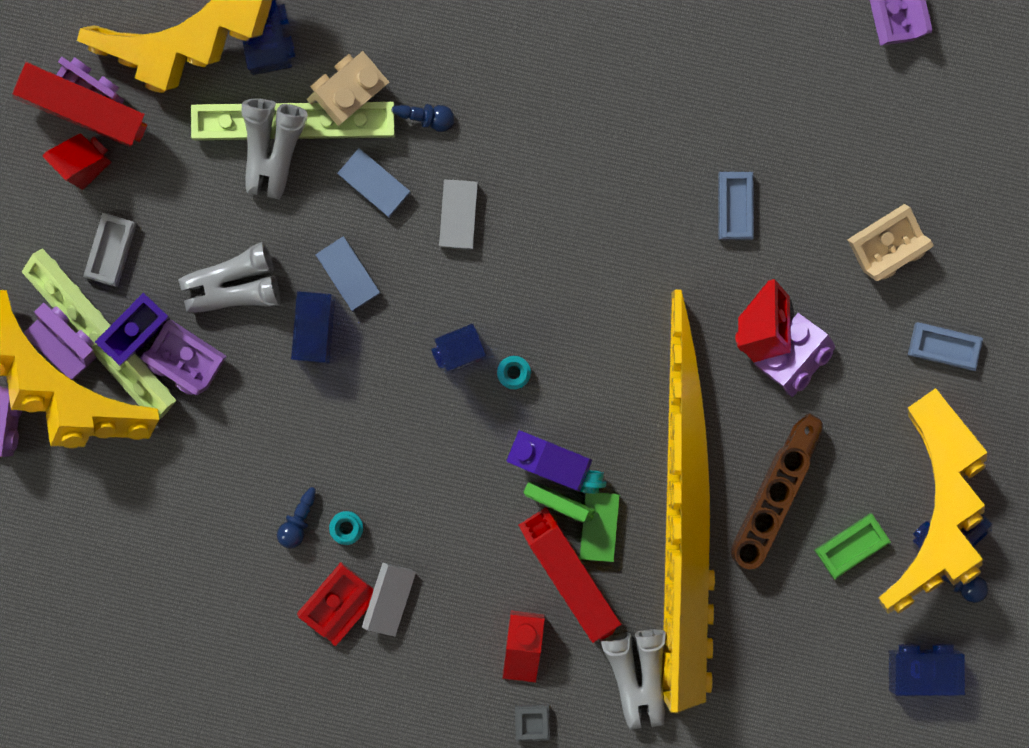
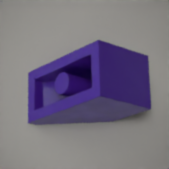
[95,293,170,366]
[506,430,592,491]

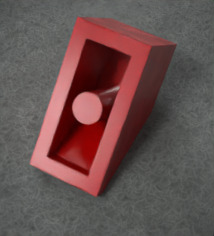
[42,133,112,190]
[735,279,791,362]
[502,610,545,683]

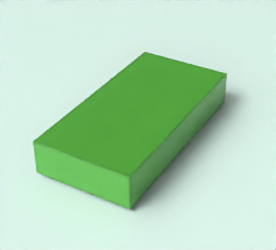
[523,482,596,523]
[579,492,620,562]
[814,513,891,579]

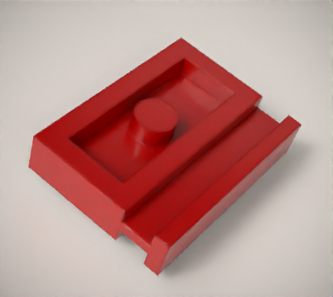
[297,562,374,646]

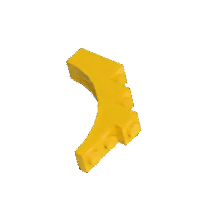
[77,0,272,93]
[0,290,159,448]
[879,388,987,614]

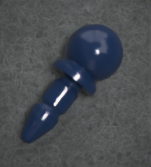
[391,104,454,132]
[277,487,316,549]
[942,575,988,603]

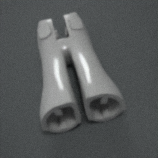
[242,99,308,200]
[178,242,281,313]
[600,629,666,730]

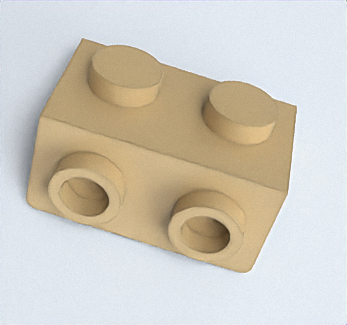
[306,51,389,126]
[847,204,934,281]

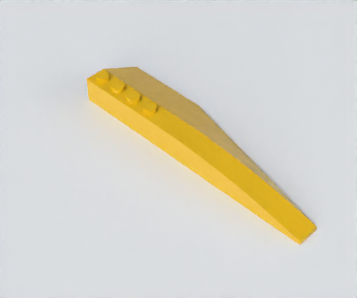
[662,289,715,712]

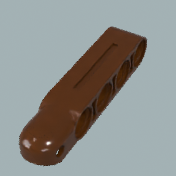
[731,413,823,570]

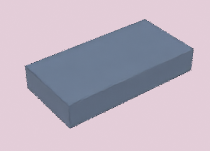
[337,148,411,218]
[718,172,754,240]
[315,236,381,311]
[908,322,983,371]

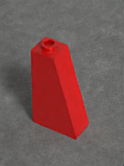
[12,62,148,147]
[519,507,621,643]

